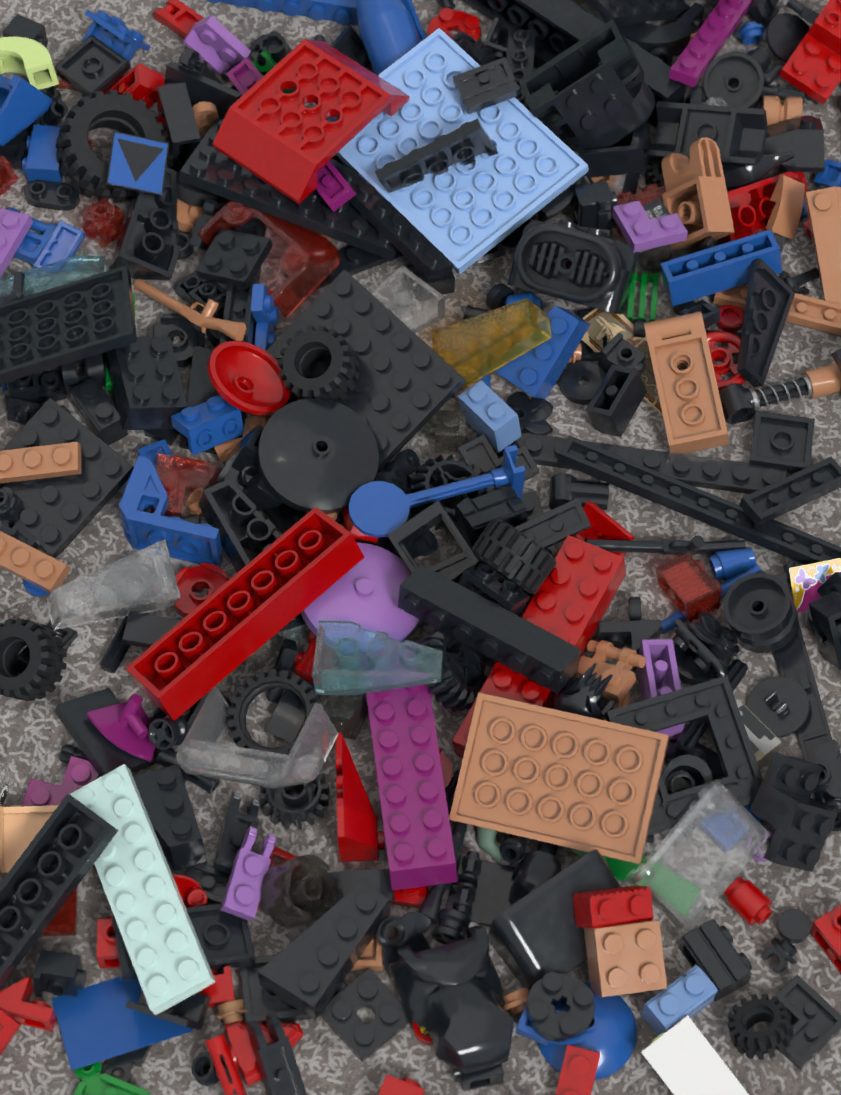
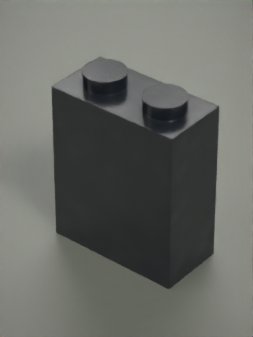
[157,82,201,172]

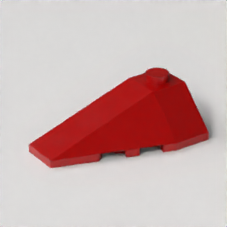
[719,171,809,244]
[335,732,384,862]

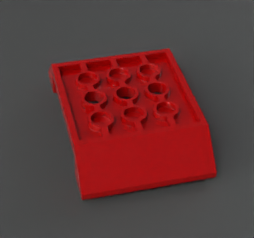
[212,39,409,204]

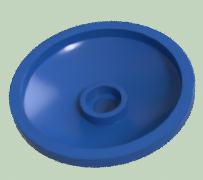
[537,983,637,1080]

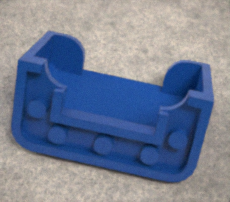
[0,75,53,147]

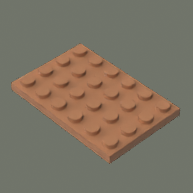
[449,692,670,865]

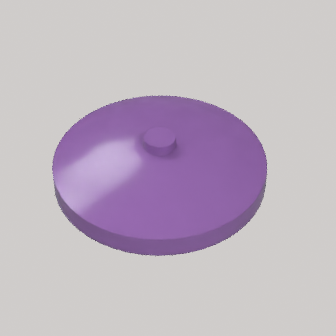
[301,542,419,656]

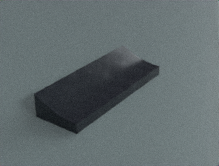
[0,793,119,989]

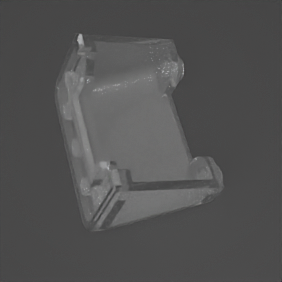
[623,779,770,934]

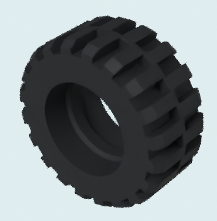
[55,90,168,203]

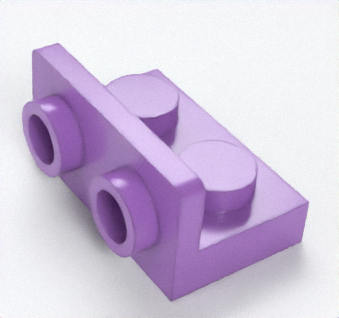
[183,15,251,76]

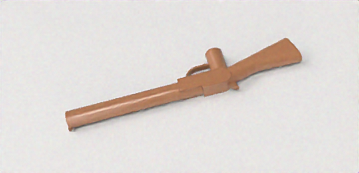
[134,279,246,341]

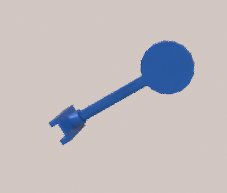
[349,445,526,538]

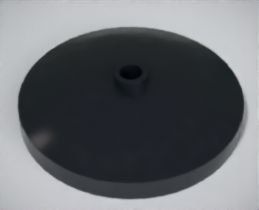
[257,398,379,514]

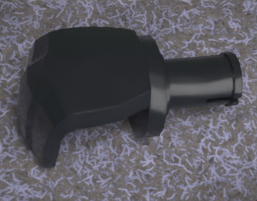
[509,841,562,904]

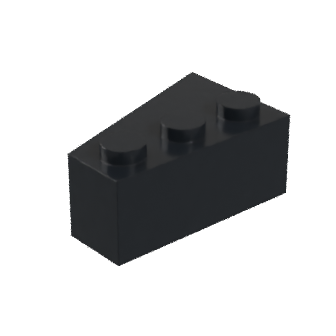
[133,764,207,870]

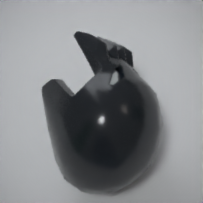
[551,663,616,720]

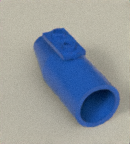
[356,0,426,76]

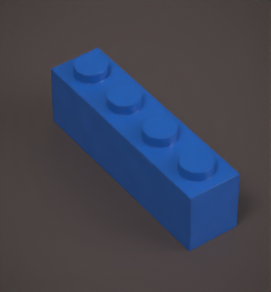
[660,229,782,306]

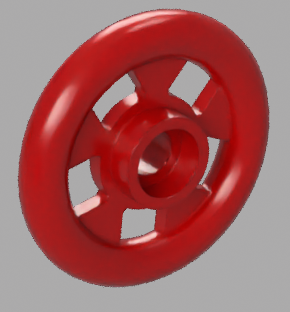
[684,331,746,392]

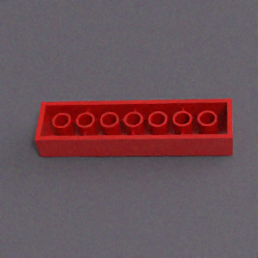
[126,506,365,721]
[452,535,626,758]

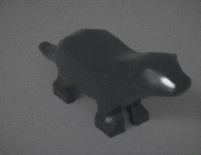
[722,151,794,191]

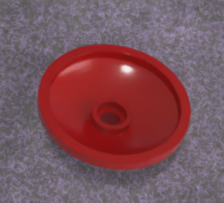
[207,341,291,415]

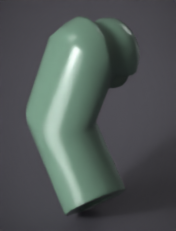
[477,826,504,863]

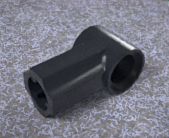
[549,473,609,510]

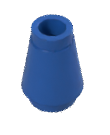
[709,547,757,581]

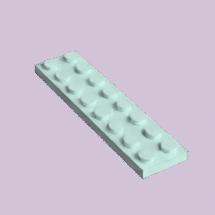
[70,764,215,1015]

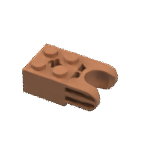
[662,137,734,249]

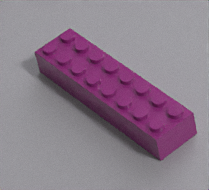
[361,643,457,891]

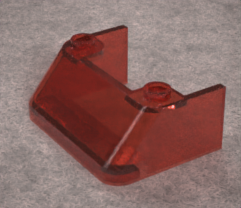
[197,200,340,318]

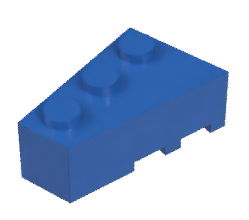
[488,306,591,399]

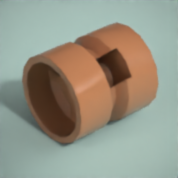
[761,95,803,126]

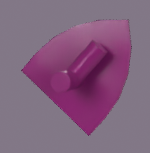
[86,694,155,762]

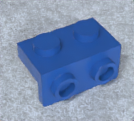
[171,396,244,455]

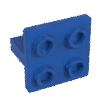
[82,9,151,62]

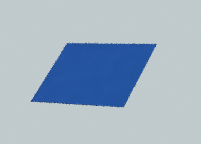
[51,976,193,1071]

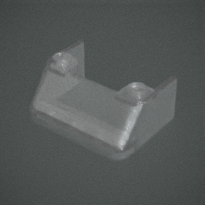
[176,687,338,788]

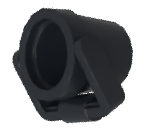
[248,31,292,75]

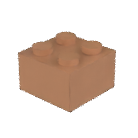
[584,919,667,997]

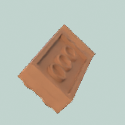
[644,311,729,454]

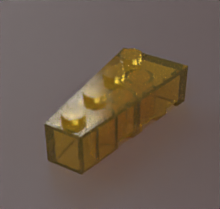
[431,298,552,392]

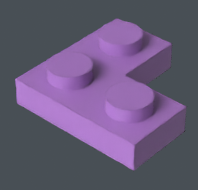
[612,201,688,253]

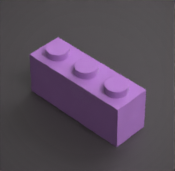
[636,639,685,740]

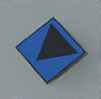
[106,131,169,197]

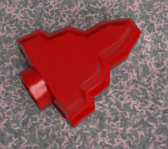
[223,1021,304,1087]

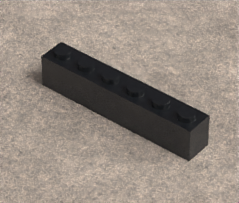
[398,564,581,694]

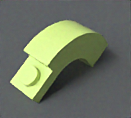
[0,37,59,90]

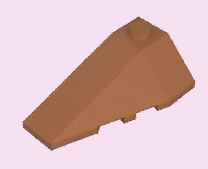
[805,186,841,304]

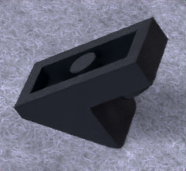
[597,620,662,654]

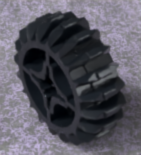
[409,454,488,534]
[415,630,488,712]

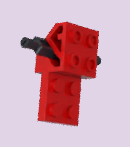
[778,0,841,105]

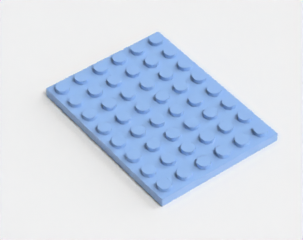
[325,28,588,275]

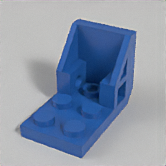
[119,456,223,568]

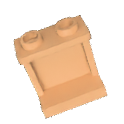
[0,803,60,873]

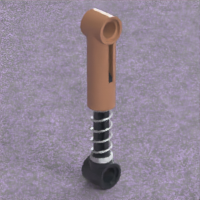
[719,363,841,425]

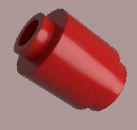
[723,877,773,926]

